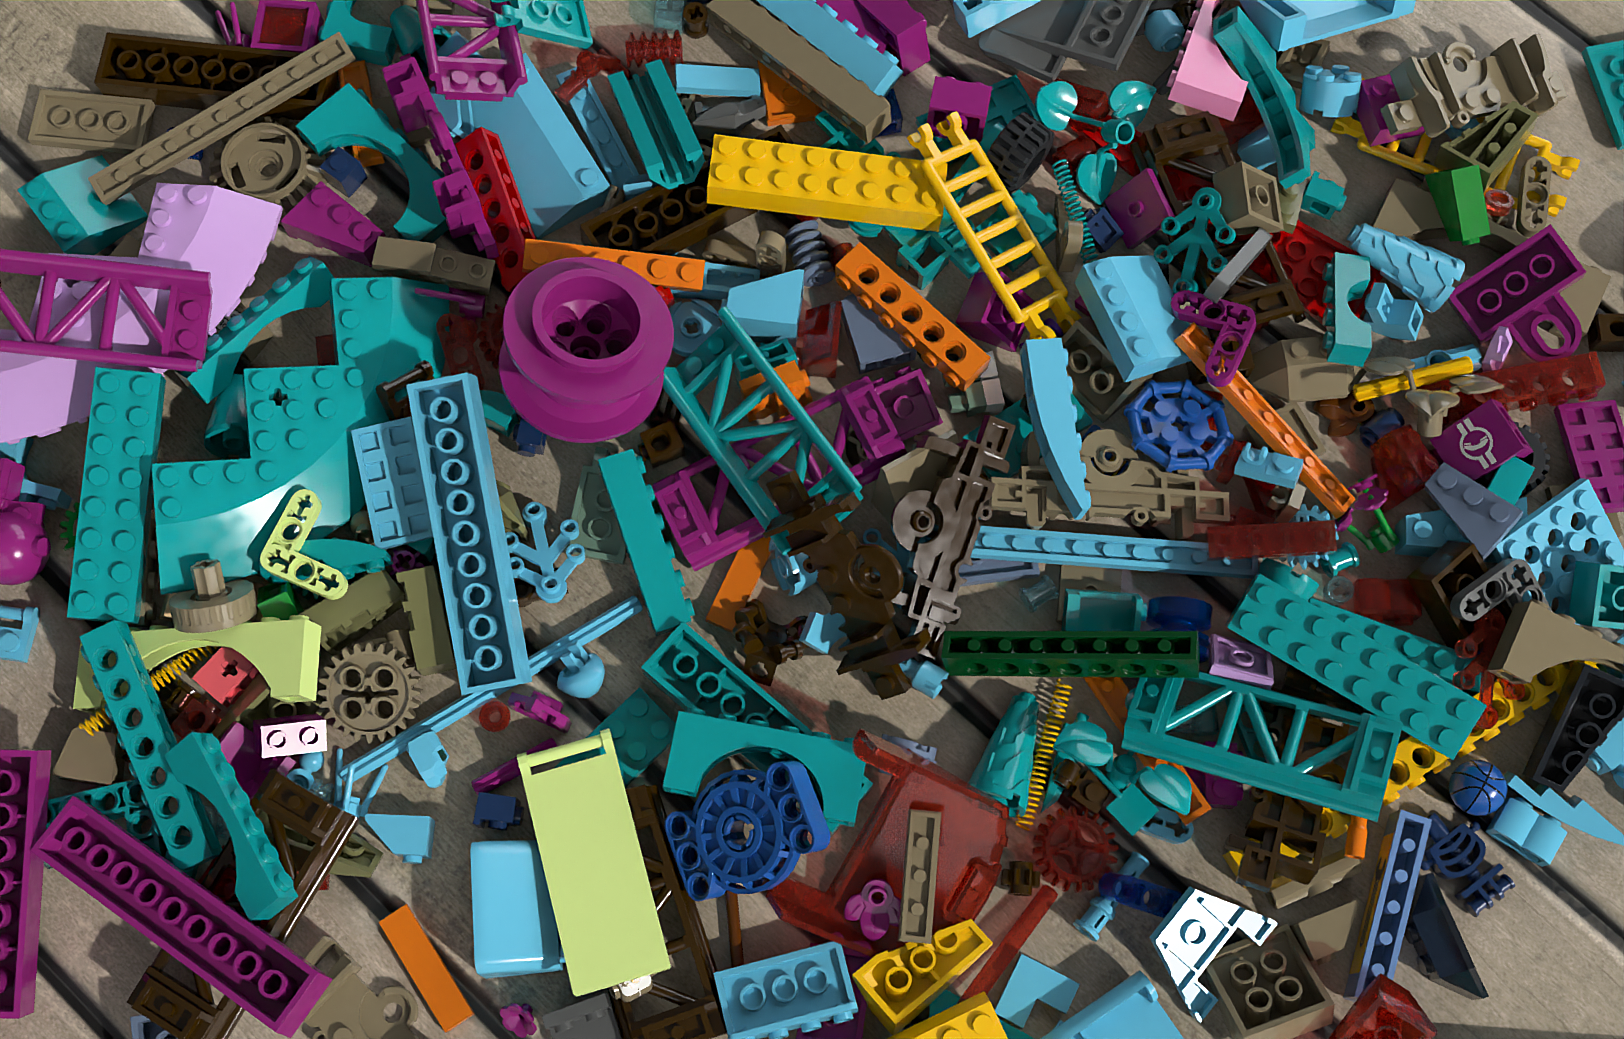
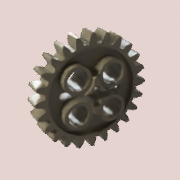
[317,641,423,743]

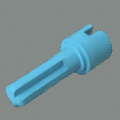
[899,658,949,699]

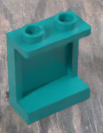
[1061,588,1147,631]

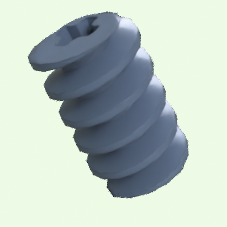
[785,220,835,287]

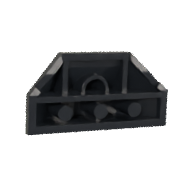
[1404,872,1489,1000]

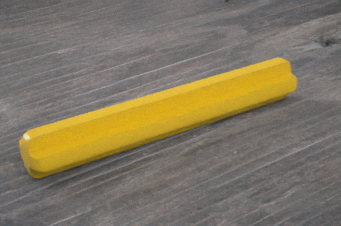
[1353,356,1473,402]

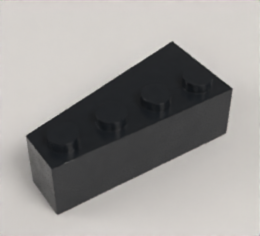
[1522,661,1624,793]

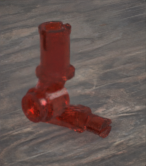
[554,49,631,105]

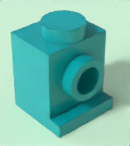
[1301,171,1347,220]

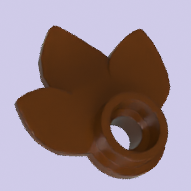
[1313,390,1375,438]

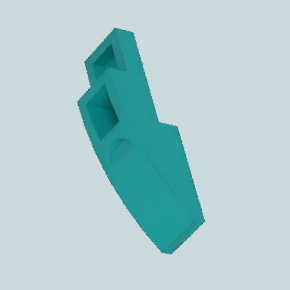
[259,539,393,584]

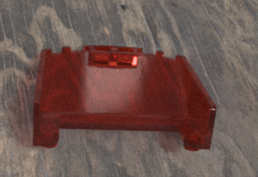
[765,728,1009,957]

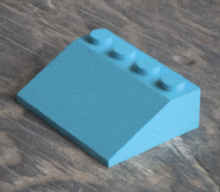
[1074,255,1191,382]

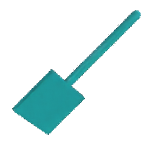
[1085,764,1159,836]

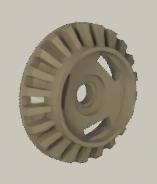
[209,116,327,225]

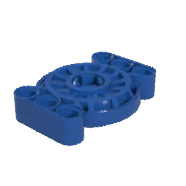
[664,761,831,901]

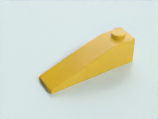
[852,919,993,1036]

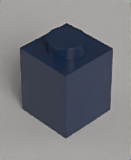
[319,146,368,198]

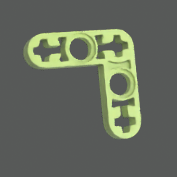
[260,489,348,600]

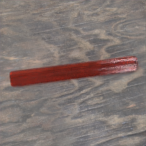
[955,884,1058,1005]

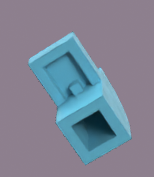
[1363,282,1424,341]

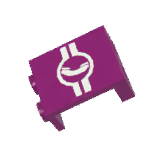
[1430,399,1534,482]

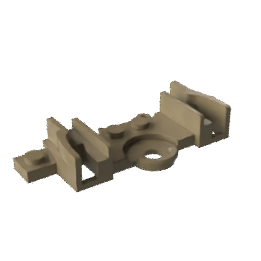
[1380,33,1568,138]
[303,936,419,1039]

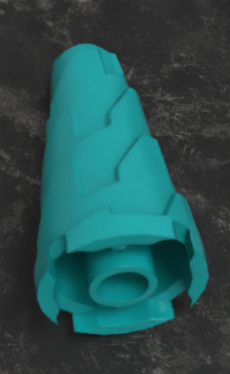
[964,692,1040,818]

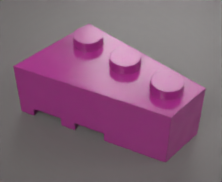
[855,0,931,77]
[280,181,386,267]

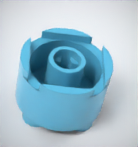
[1299,65,1362,117]

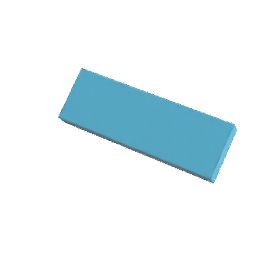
[675,64,761,97]

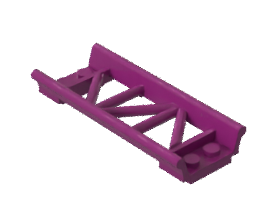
[416,0,528,102]
[0,248,213,372]
[652,375,907,572]

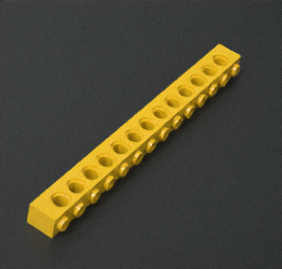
[1222,627,1599,888]

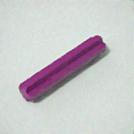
[471,738,557,795]

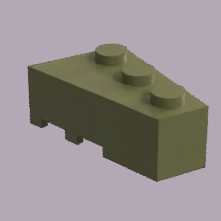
[1434,101,1539,193]
[396,565,457,676]
[298,569,406,656]

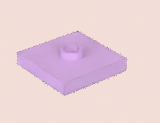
[1208,634,1274,690]

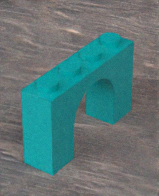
[318,0,398,66]

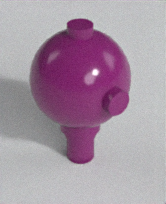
[0,512,51,585]

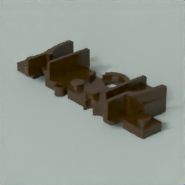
[1224,664,1355,893]

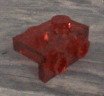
[1370,424,1439,496]

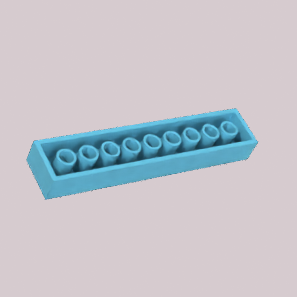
[406,372,532,695]

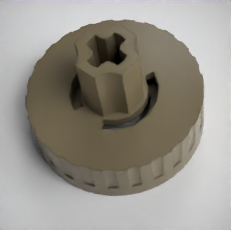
[169,559,258,633]

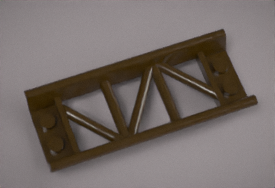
[1130,111,1306,344]
[127,767,361,1039]
[607,784,727,1039]

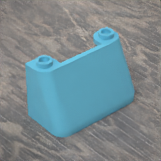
[470,840,566,979]

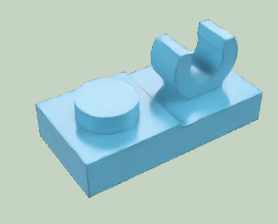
[1234,442,1304,489]

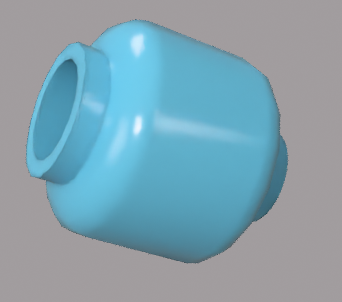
[1144,10,1185,52]

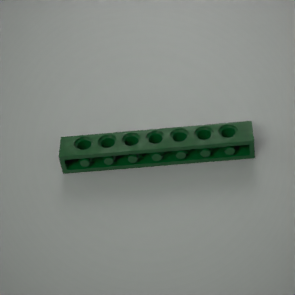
[942,631,1200,678]

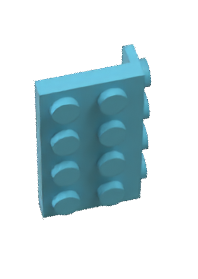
[714,940,858,1039]

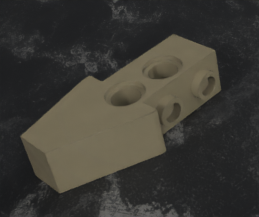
[372,236,495,296]

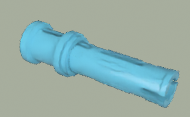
[1073,851,1150,942]

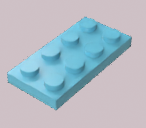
[351,416,434,549]

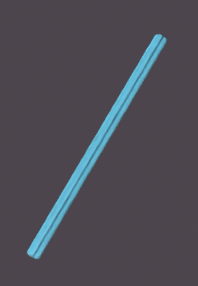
[339,596,643,782]

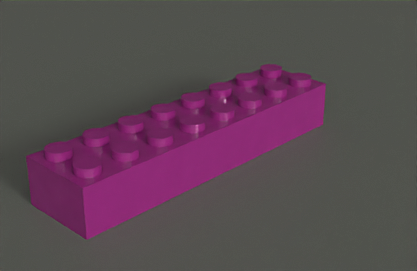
[0,749,52,1019]

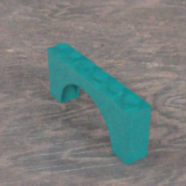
[296,82,449,243]
[663,708,869,827]

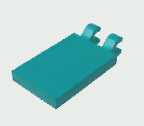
[490,0,593,49]

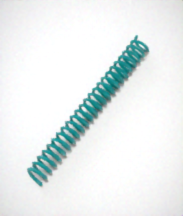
[1052,159,1099,264]

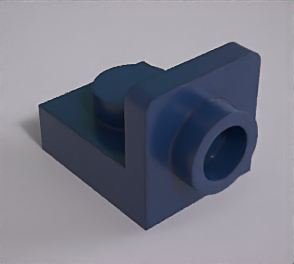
[1078,207,1124,253]

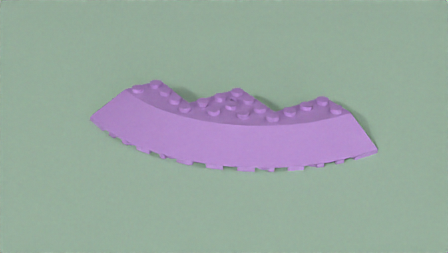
[0,183,283,445]

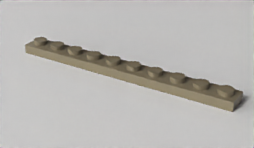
[88,32,356,205]

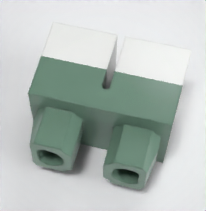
[942,351,1005,418]

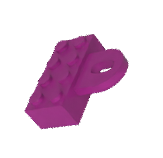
[1447,224,1586,364]

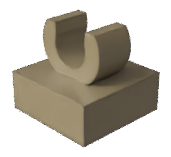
[1267,483,1306,525]

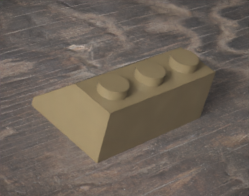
[1061,315,1153,423]
[871,429,959,525]

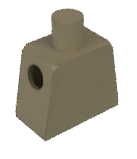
[52,713,126,787]

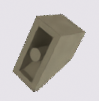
[1290,900,1359,965]

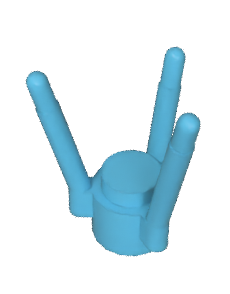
[333,748,388,818]

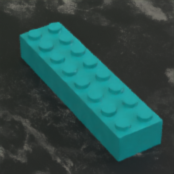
[67,367,166,624]
[1225,573,1487,760]
[641,621,873,837]

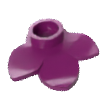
[844,878,901,941]

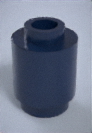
[1359,407,1405,450]

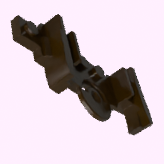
[876,415,1016,659]
[762,469,931,700]

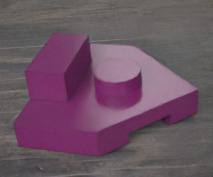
[507,691,572,733]

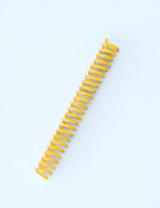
[79,646,219,736]
[1015,678,1073,831]

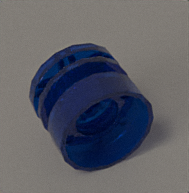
[1146,596,1213,663]

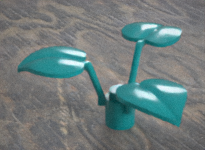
[1035,81,1157,205]
[1053,688,1192,816]

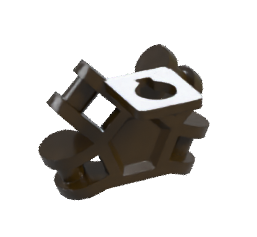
[732,599,809,686]

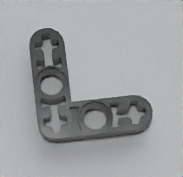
[1450,558,1552,621]

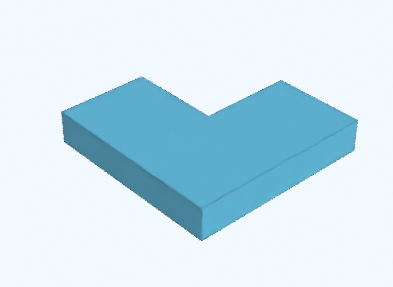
[994,954,1080,1028]

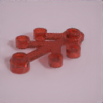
[1453,608,1525,730]

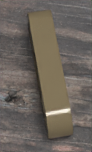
[1516,156,1552,238]

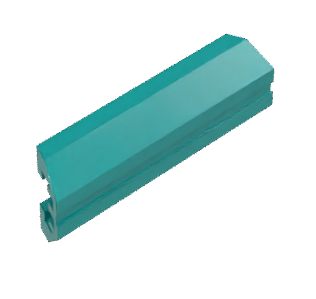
[607,59,705,190]

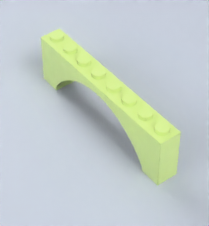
[73,615,321,714]

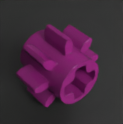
[388,545,425,579]

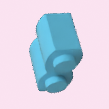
[1485,797,1568,867]

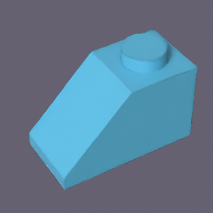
[365,814,435,864]

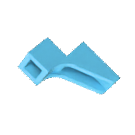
[429,31,484,139]

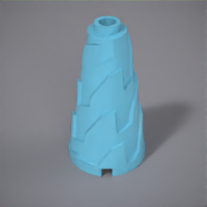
[1346,223,1465,313]

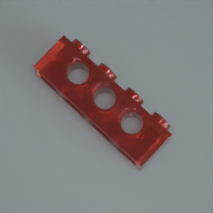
[1205,520,1337,561]

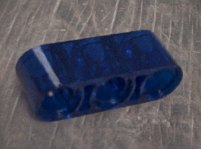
[1098,872,1183,919]

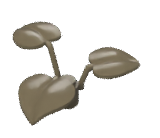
[1360,356,1504,437]

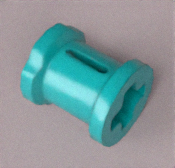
[1319,541,1360,578]

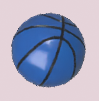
[1448,760,1508,816]

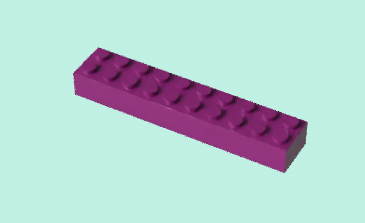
[30,796,333,1038]

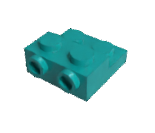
[975,189,1058,272]

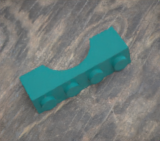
[1322,252,1372,367]

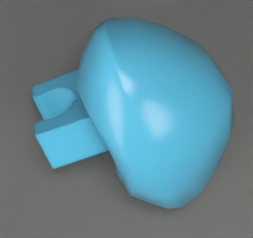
[557,641,605,698]

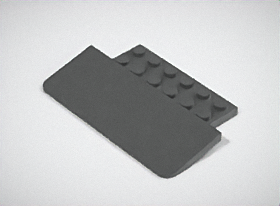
[979,0,1153,83]

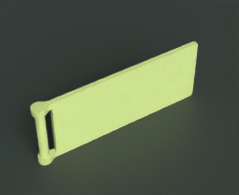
[517,728,671,997]

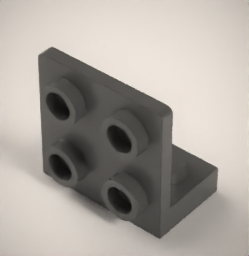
[542,993,622,1039]

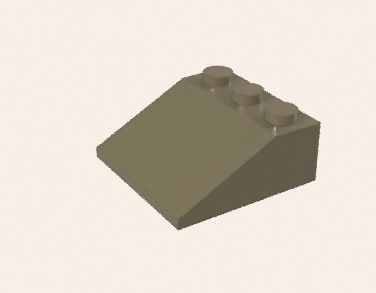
[1204,924,1335,1039]

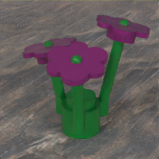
[1334,474,1400,553]

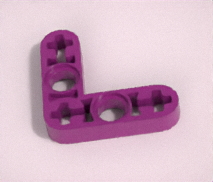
[1171,290,1256,387]

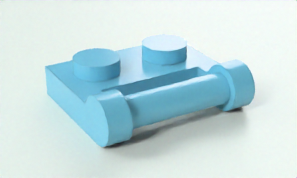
[0,605,40,663]

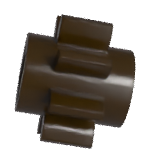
[1001,861,1040,896]

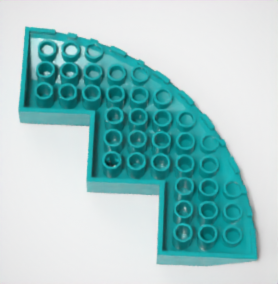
[152,277,450,595]

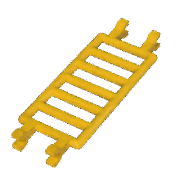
[1330,78,1580,217]
[907,111,1081,339]

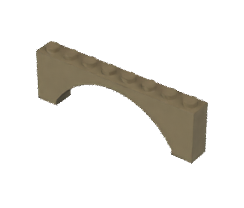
[1371,178,1611,339]
[1487,599,1624,685]

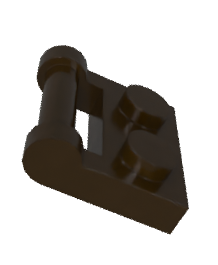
[376,360,434,421]

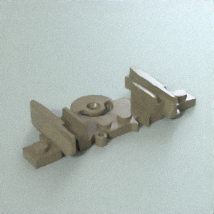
[989,429,1230,541]

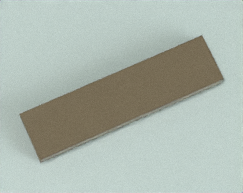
[898,809,941,944]

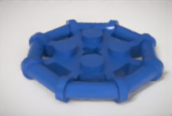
[1123,379,1234,473]

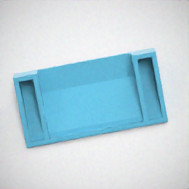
[1239,0,1416,52]
[471,53,610,240]

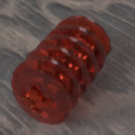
[625,29,684,69]

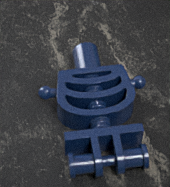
[1420,812,1515,917]

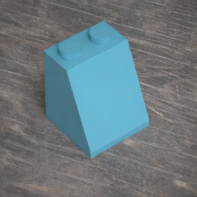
[721,269,804,347]

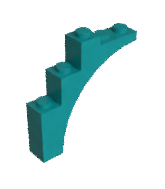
[1213,5,1315,189]

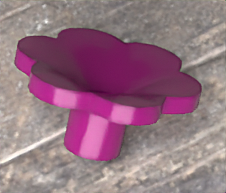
[499,1003,537,1038]

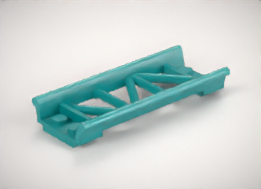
[662,306,864,555]
[1121,671,1403,822]

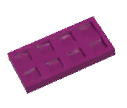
[1553,400,1624,513]

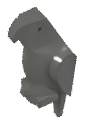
[690,95,766,139]

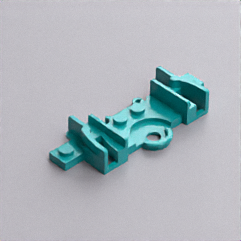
[815,110,991,290]

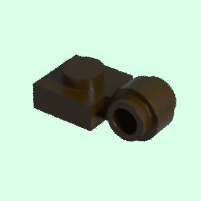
[1052,758,1111,815]

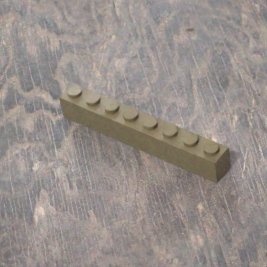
[706,0,892,144]

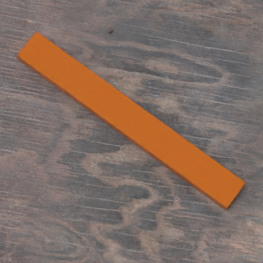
[1174,322,1355,519]

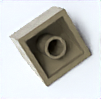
[1213,161,1284,235]

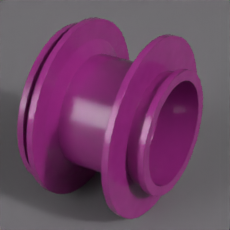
[498,257,674,443]

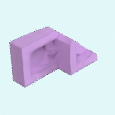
[1482,326,1513,380]

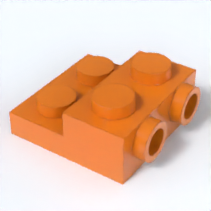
[739,360,813,422]

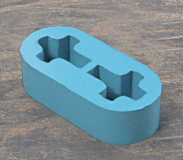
[1138,805,1194,844]

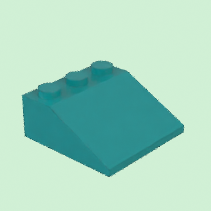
[17,155,148,255]

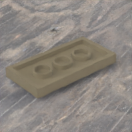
[28,89,156,154]

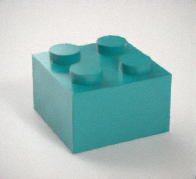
[1569,561,1624,629]

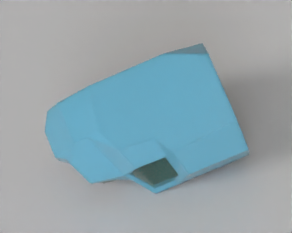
[406,730,449,788]

